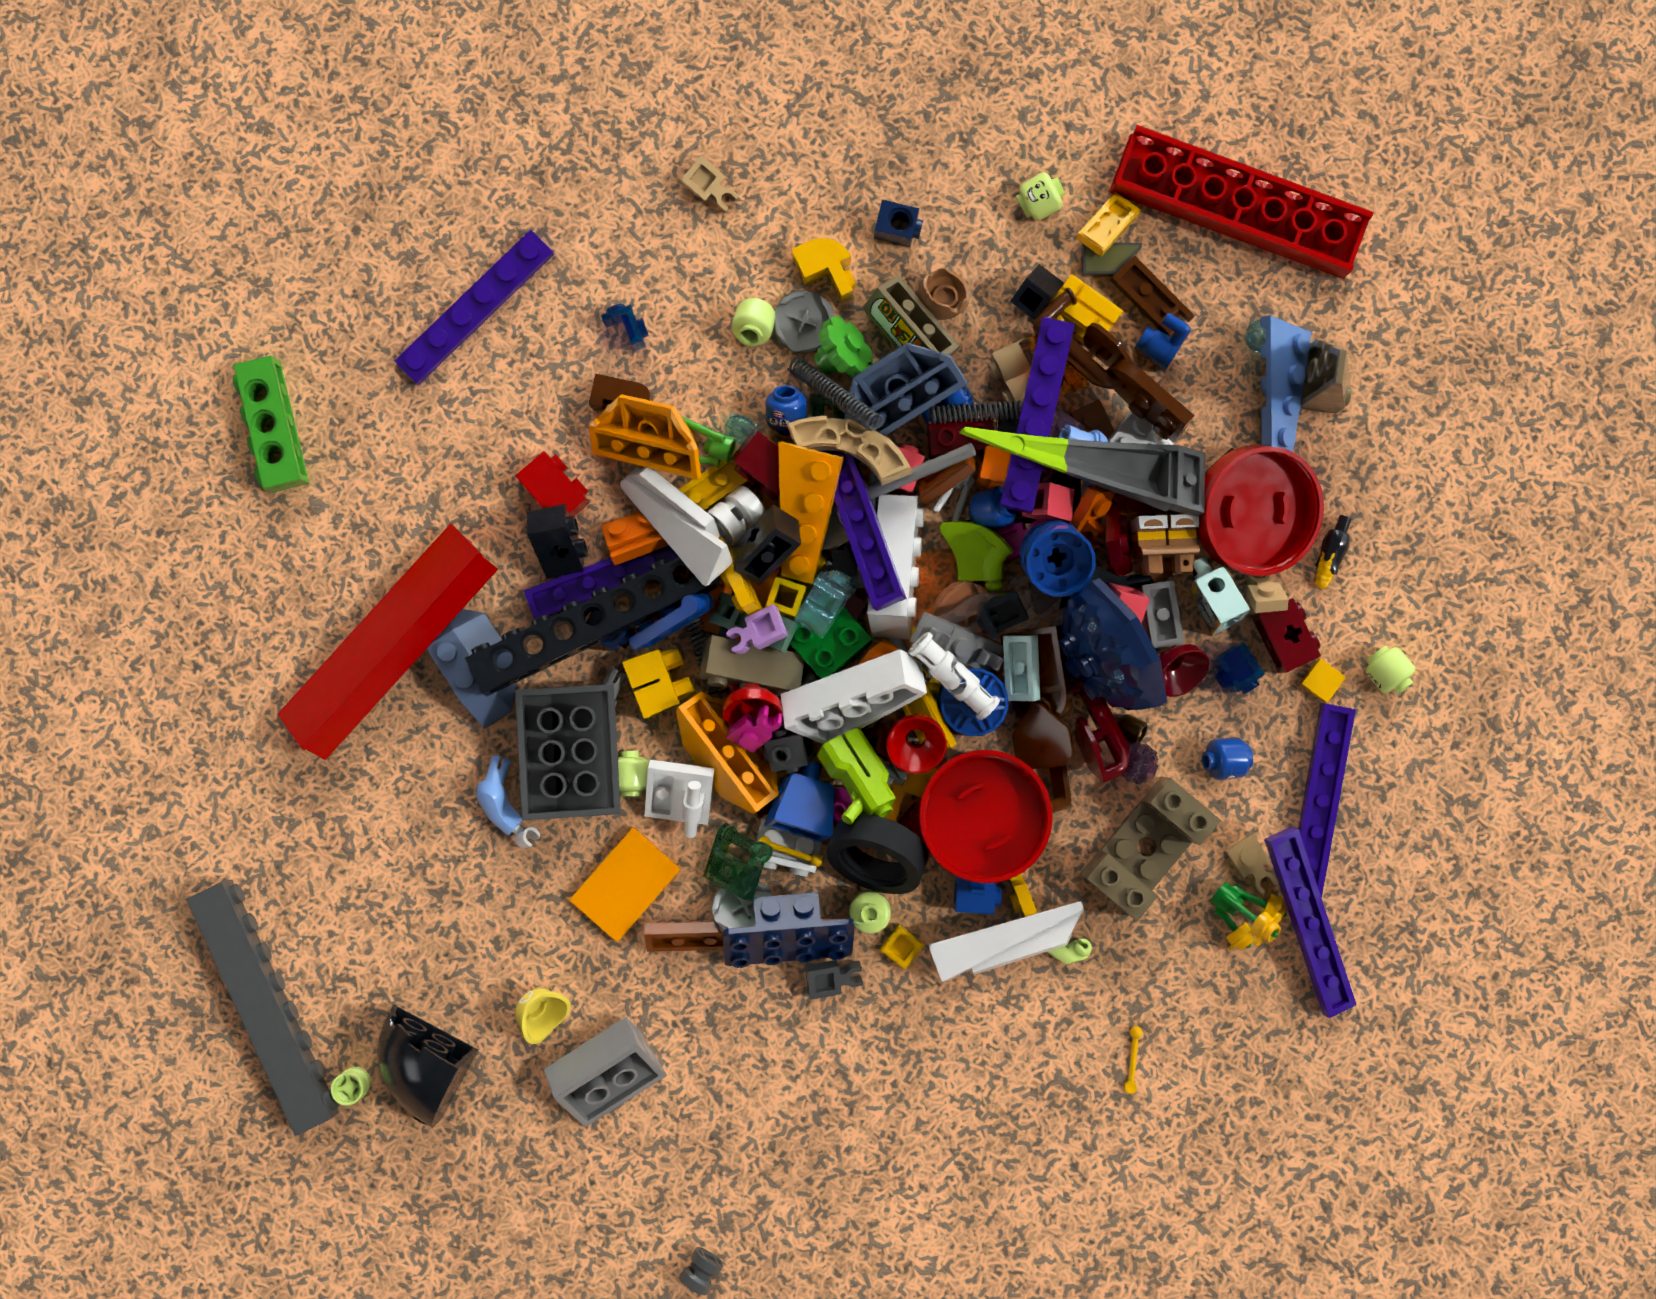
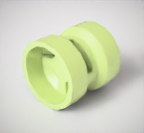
[331,1067,371,1106]

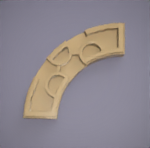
[787,416,913,486]

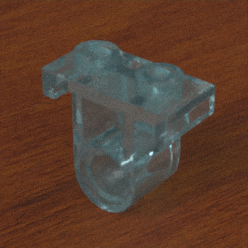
[794,569,857,639]

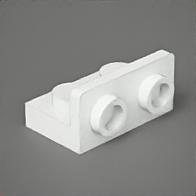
[752,819,822,877]

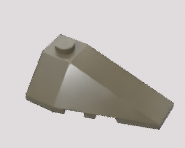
[1301,340,1352,414]

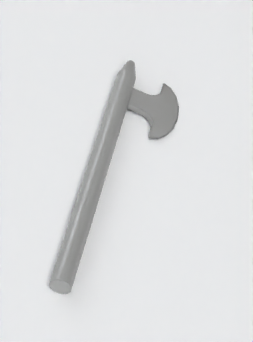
[823,443,976,550]

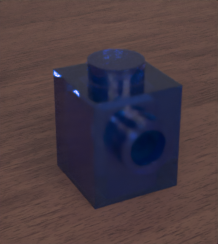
[1210,642,1265,694]

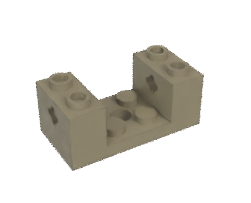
[1080,776,1221,921]

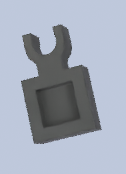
[805,960,863,1000]

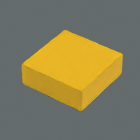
[1299,658,1346,703]
[880,924,925,970]

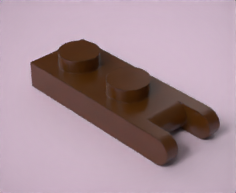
[1110,255,1194,337]

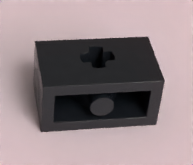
[527,504,588,579]
[732,505,801,586]

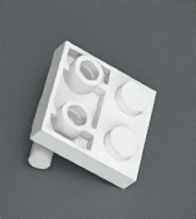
[644,760,715,838]

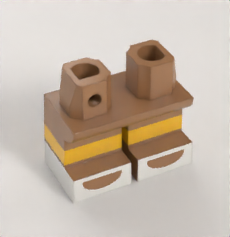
[1130,514,1200,576]

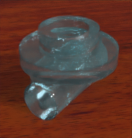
[1245,320,1266,352]
[725,412,761,444]

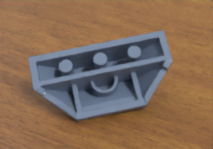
[844,342,968,436]
[427,609,517,729]

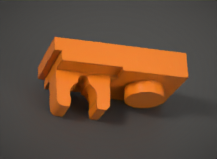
[1069,485,1115,549]

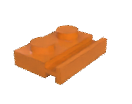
[601,511,669,566]

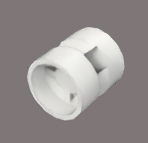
[707,485,766,546]

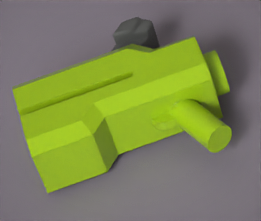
[817,727,907,825]

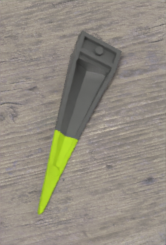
[959,427,1205,517]

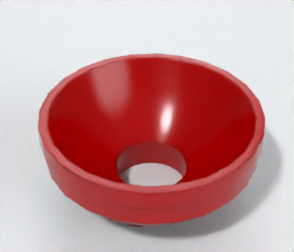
[722,683,782,725]
[886,714,947,774]

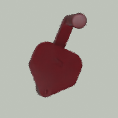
[1071,678,1129,783]

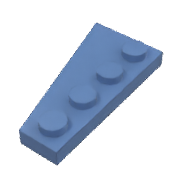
[1260,315,1312,452]

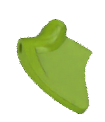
[940,521,1013,591]

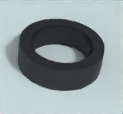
[826,814,929,894]

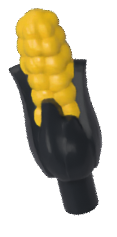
[1314,515,1352,589]

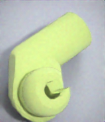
[1047,938,1092,964]

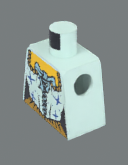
[1189,557,1250,636]

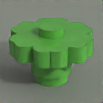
[814,316,873,379]

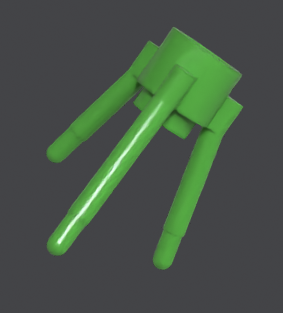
[682,416,736,467]

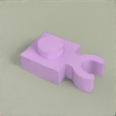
[726,604,788,654]

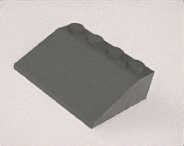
[515,684,621,821]

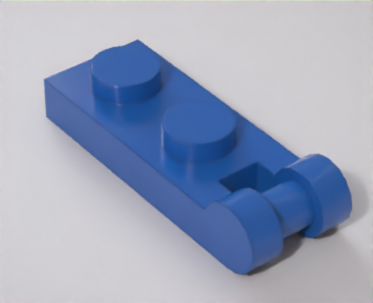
[628,592,714,651]

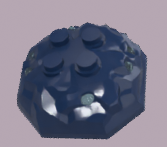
[1059,578,1167,711]

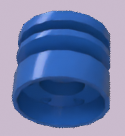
[1020,520,1096,597]
[937,668,1008,736]

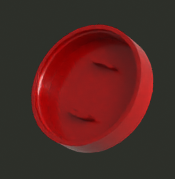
[1196,445,1324,576]
[919,750,1053,884]

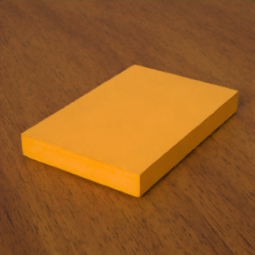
[569,827,682,942]

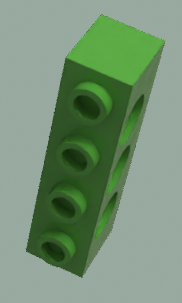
[233,356,309,493]

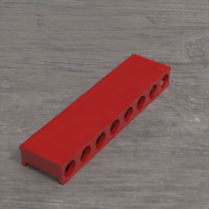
[1109,125,1374,280]
[277,523,498,760]

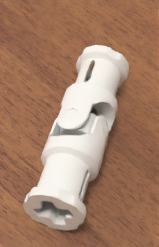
[908,632,1000,720]

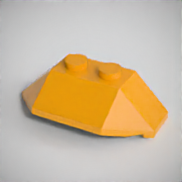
[589,394,701,480]
[676,691,779,814]

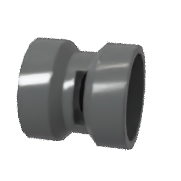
[679,1247,724,1295]

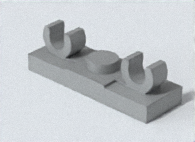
[910,612,1004,672]

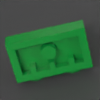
[790,592,872,679]

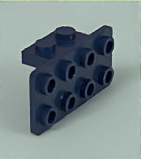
[723,892,855,968]

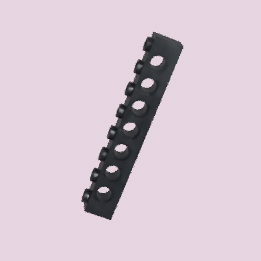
[465,557,722,697]

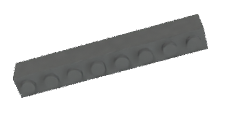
[186,879,339,1136]

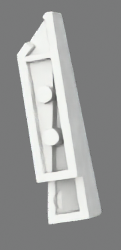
[620,467,733,586]
[929,901,1084,982]

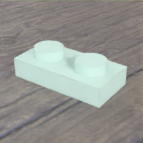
[1003,635,1040,701]

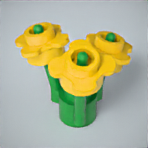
[1210,882,1287,951]

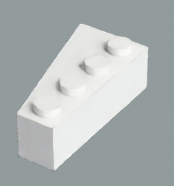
[867,495,924,639]
[780,649,927,744]

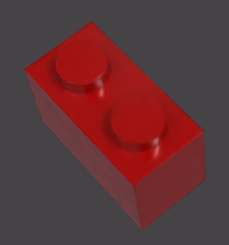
[515,451,590,516]

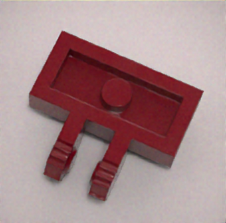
[1105,503,1132,576]

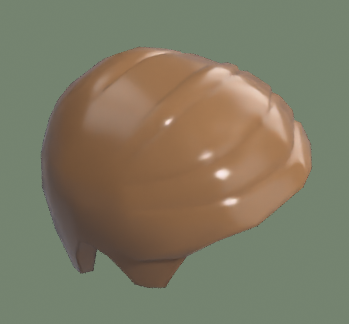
[917,268,970,320]

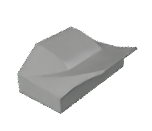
[1139,580,1184,648]

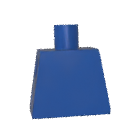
[764,761,835,843]

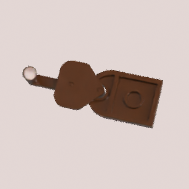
[1033,287,1195,443]
[1000,625,1074,813]

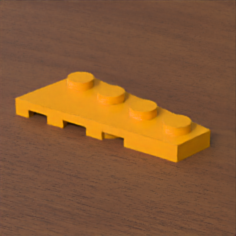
[778,441,844,584]

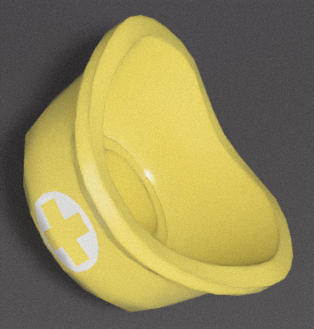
[514,988,571,1044]

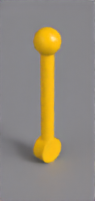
[758,836,823,867]
[1124,1026,1142,1094]

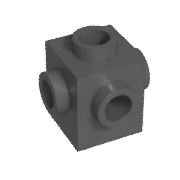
[762,725,816,774]

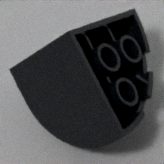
[377,1005,479,1128]

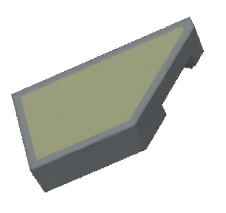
[1082,243,1142,277]

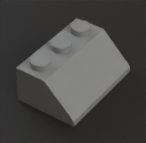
[544,1017,667,1127]

